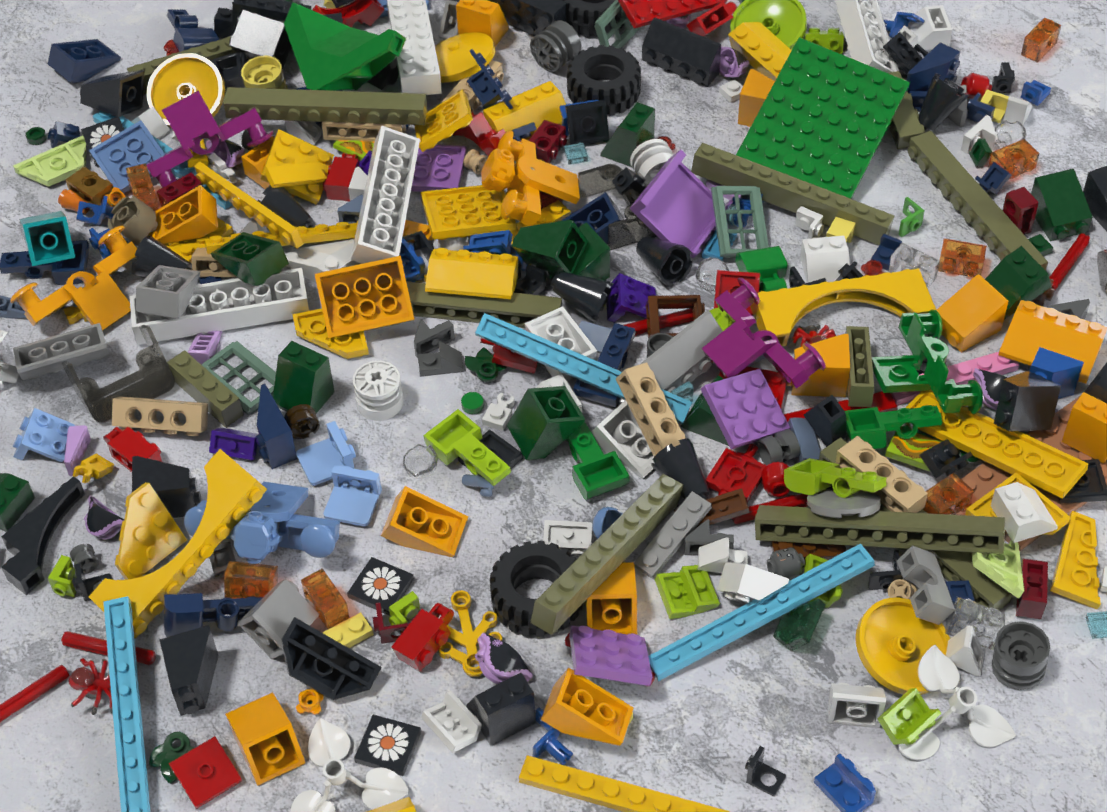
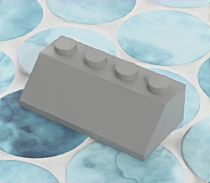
[641,310,723,395]
[13,323,110,380]

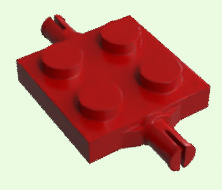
[480,338,538,373]
[706,444,767,503]

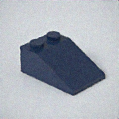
[47,39,121,83]
[907,42,960,94]
[561,192,630,245]
[255,384,297,469]

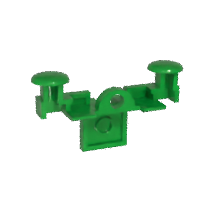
[872,309,983,414]

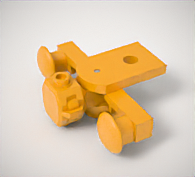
[481,131,580,226]

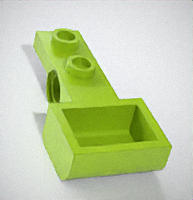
[423,409,511,486]
[784,458,886,498]

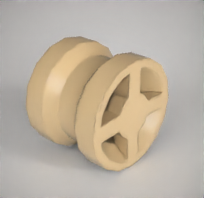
[463,149,488,175]
[888,579,918,600]

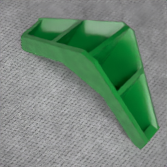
[284,2,407,91]

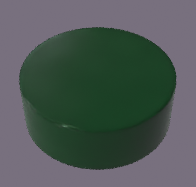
[25,127,47,145]

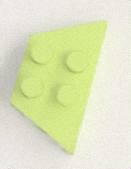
[13,136,87,187]
[972,540,1024,598]

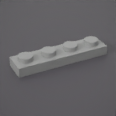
[634,492,712,580]

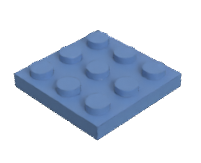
[89,121,165,193]

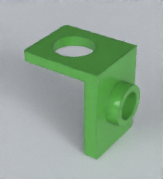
[898,197,925,237]

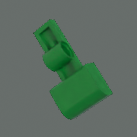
[735,246,788,292]
[845,405,942,449]
[567,422,630,500]

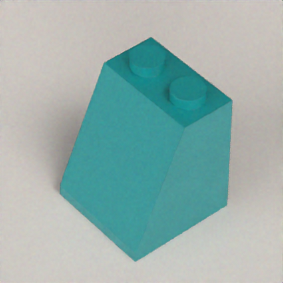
[19,211,75,266]

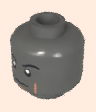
[767,547,805,580]

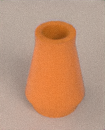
[58,189,90,214]

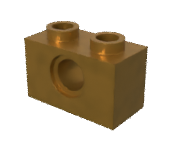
[66,167,115,205]

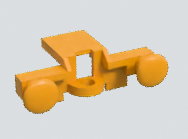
[10,225,138,331]

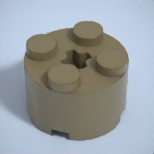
[108,196,158,246]

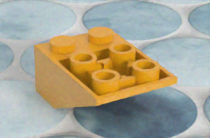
[241,136,296,197]

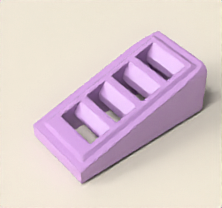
[188,331,222,364]
[64,425,91,476]

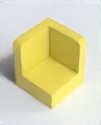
[980,90,1009,123]
[826,217,856,243]

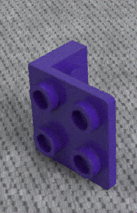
[606,273,656,323]

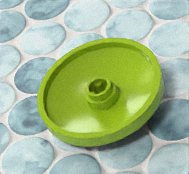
[730,0,807,50]

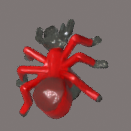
[788,324,836,349]
[69,658,113,715]

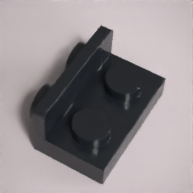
[883,32,923,76]
[919,439,973,479]

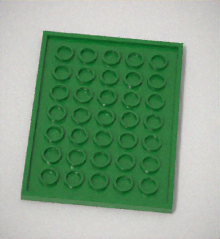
[736,37,910,199]

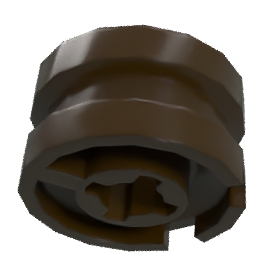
[284,404,320,439]

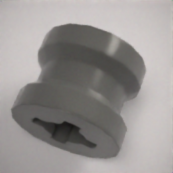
[70,544,99,574]

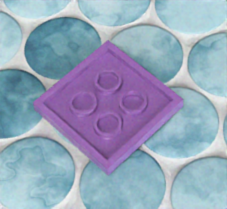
[411,145,467,192]
[701,369,790,450]
[569,626,653,686]

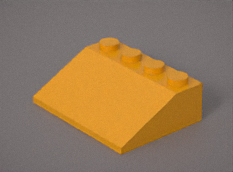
[315,256,415,338]
[998,300,1107,384]

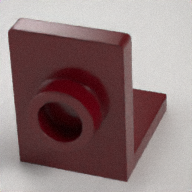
[372,602,409,644]

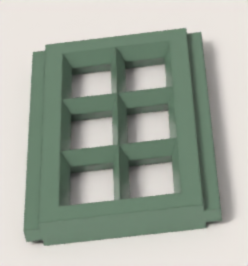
[594,0,641,49]
[711,186,769,257]
[201,341,276,415]

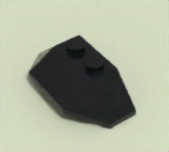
[281,617,382,700]

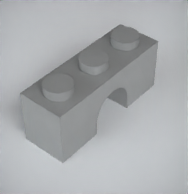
[897,545,955,625]

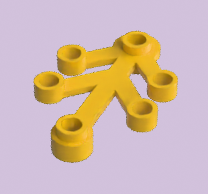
[438,590,502,677]

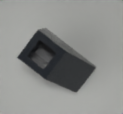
[804,395,847,447]

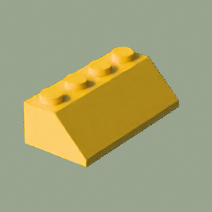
[728,22,792,81]
[483,81,566,140]
[425,248,518,299]

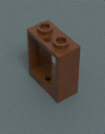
[645,295,705,339]

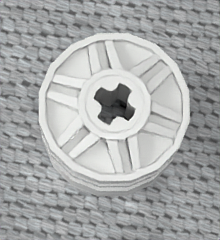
[630,139,674,186]
[353,360,403,421]

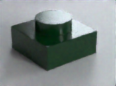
[969,138,993,168]
[1028,234,1053,256]

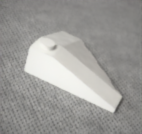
[282,238,362,283]

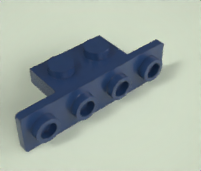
[466,49,513,110]

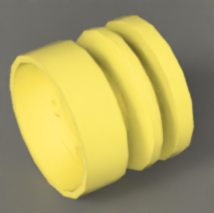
[241,56,288,89]

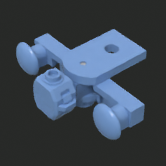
[184,482,340,564]

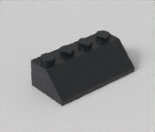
[642,17,721,87]

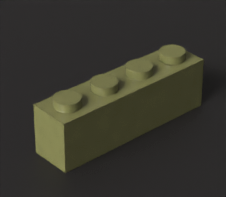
[889,71,925,149]
[845,326,874,407]
[167,350,244,428]

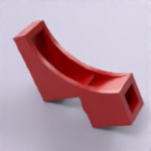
[312,0,385,27]
[453,112,506,157]

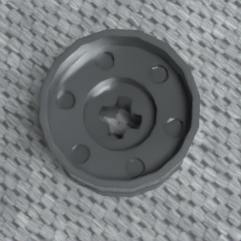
[530,20,582,72]
[992,621,1050,690]

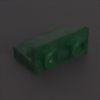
[773,598,826,651]

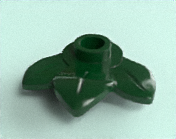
[465,347,507,382]
[149,731,194,784]

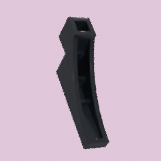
[214,0,312,39]
[1,476,85,595]

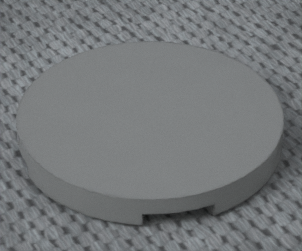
[807,488,880,518]

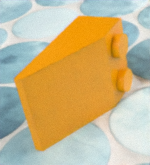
[152,185,218,244]
[381,486,468,557]
[541,668,634,746]

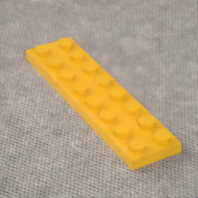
[905,390,1088,499]

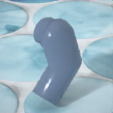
[462,474,494,497]

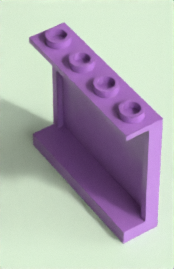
[629,149,733,258]

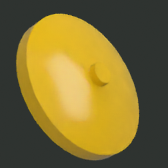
[435,32,496,83]
[147,54,225,128]
[855,597,950,695]

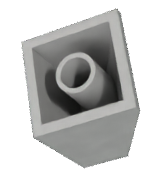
[238,579,319,659]

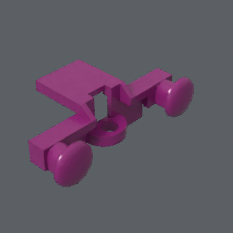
[146,90,274,188]
[702,278,826,389]

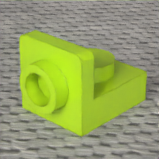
[48,555,76,597]
[389,591,420,633]

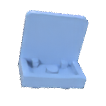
[13,408,75,462]
[296,421,356,486]
[323,465,382,527]

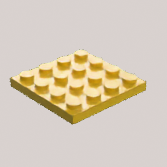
[420,185,516,240]

